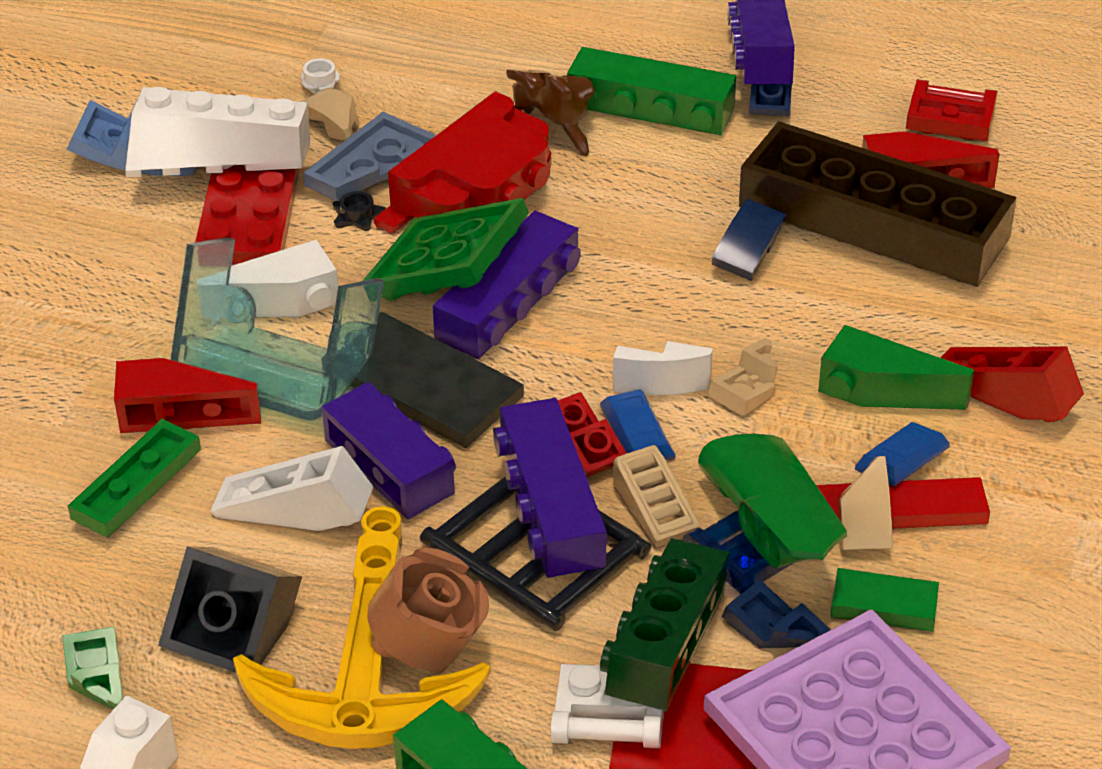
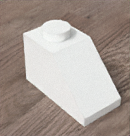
[80,695,178,769]

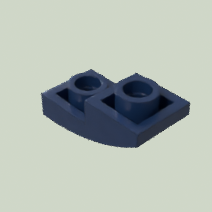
[749,84,792,116]
[712,198,787,281]

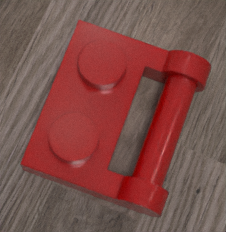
[905,79,998,141]

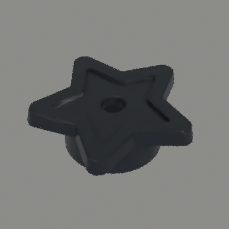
[332,191,386,231]

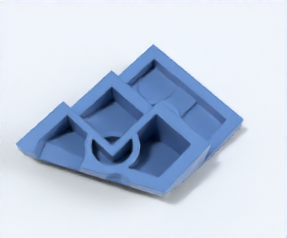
[66,99,197,176]

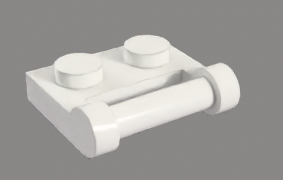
[551,664,664,749]

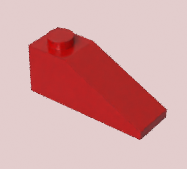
[862,131,1000,188]
[941,346,1084,422]
[114,358,261,433]

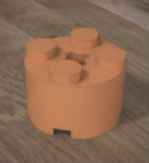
[367,548,489,673]

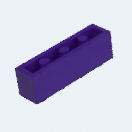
[727,0,795,84]
[433,210,581,359]
[493,398,607,578]

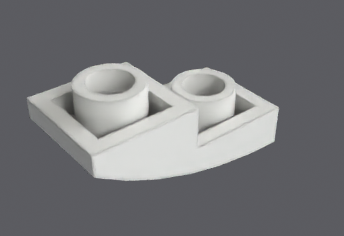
[613,341,713,395]

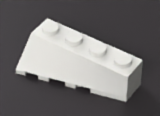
[125,87,310,178]

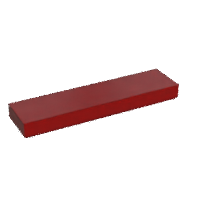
[816,477,990,529]

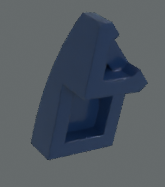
[721,579,831,648]

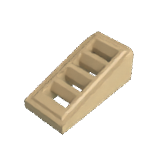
[613,445,701,548]

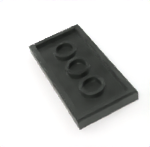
[322,311,524,448]

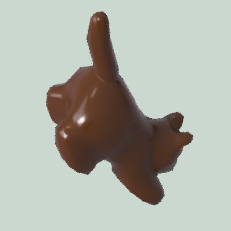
[506,69,595,156]

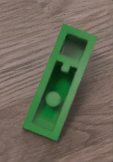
[818,325,974,410]

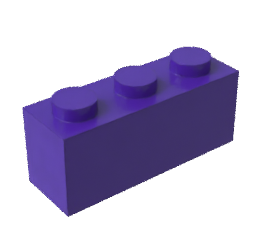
[321,382,456,520]

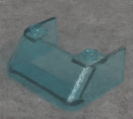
[171,237,384,421]

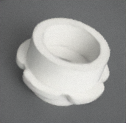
[301,58,340,94]

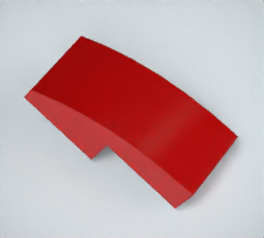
[557,392,627,477]

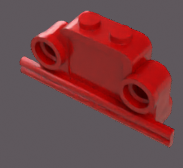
[374,91,552,234]

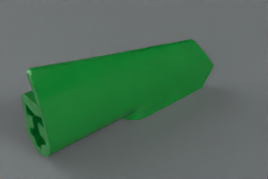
[698,433,847,569]

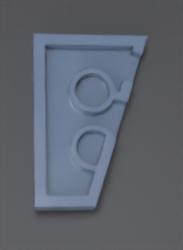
[303,112,436,201]

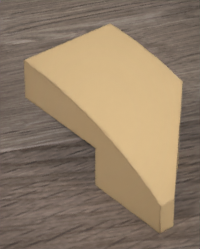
[300,87,359,141]
[707,338,778,417]
[838,456,893,550]

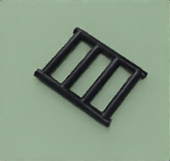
[419,476,652,631]

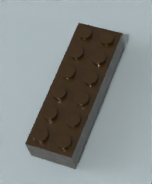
[739,121,1017,287]

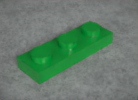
[67,419,201,538]

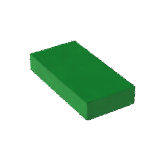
[831,568,939,632]

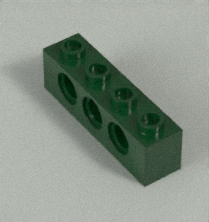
[600,538,730,711]

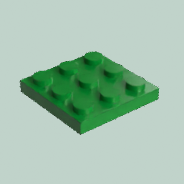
[358,198,529,301]

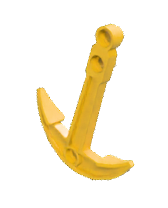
[233,506,491,749]

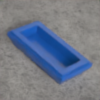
[600,389,676,460]
[855,422,950,486]

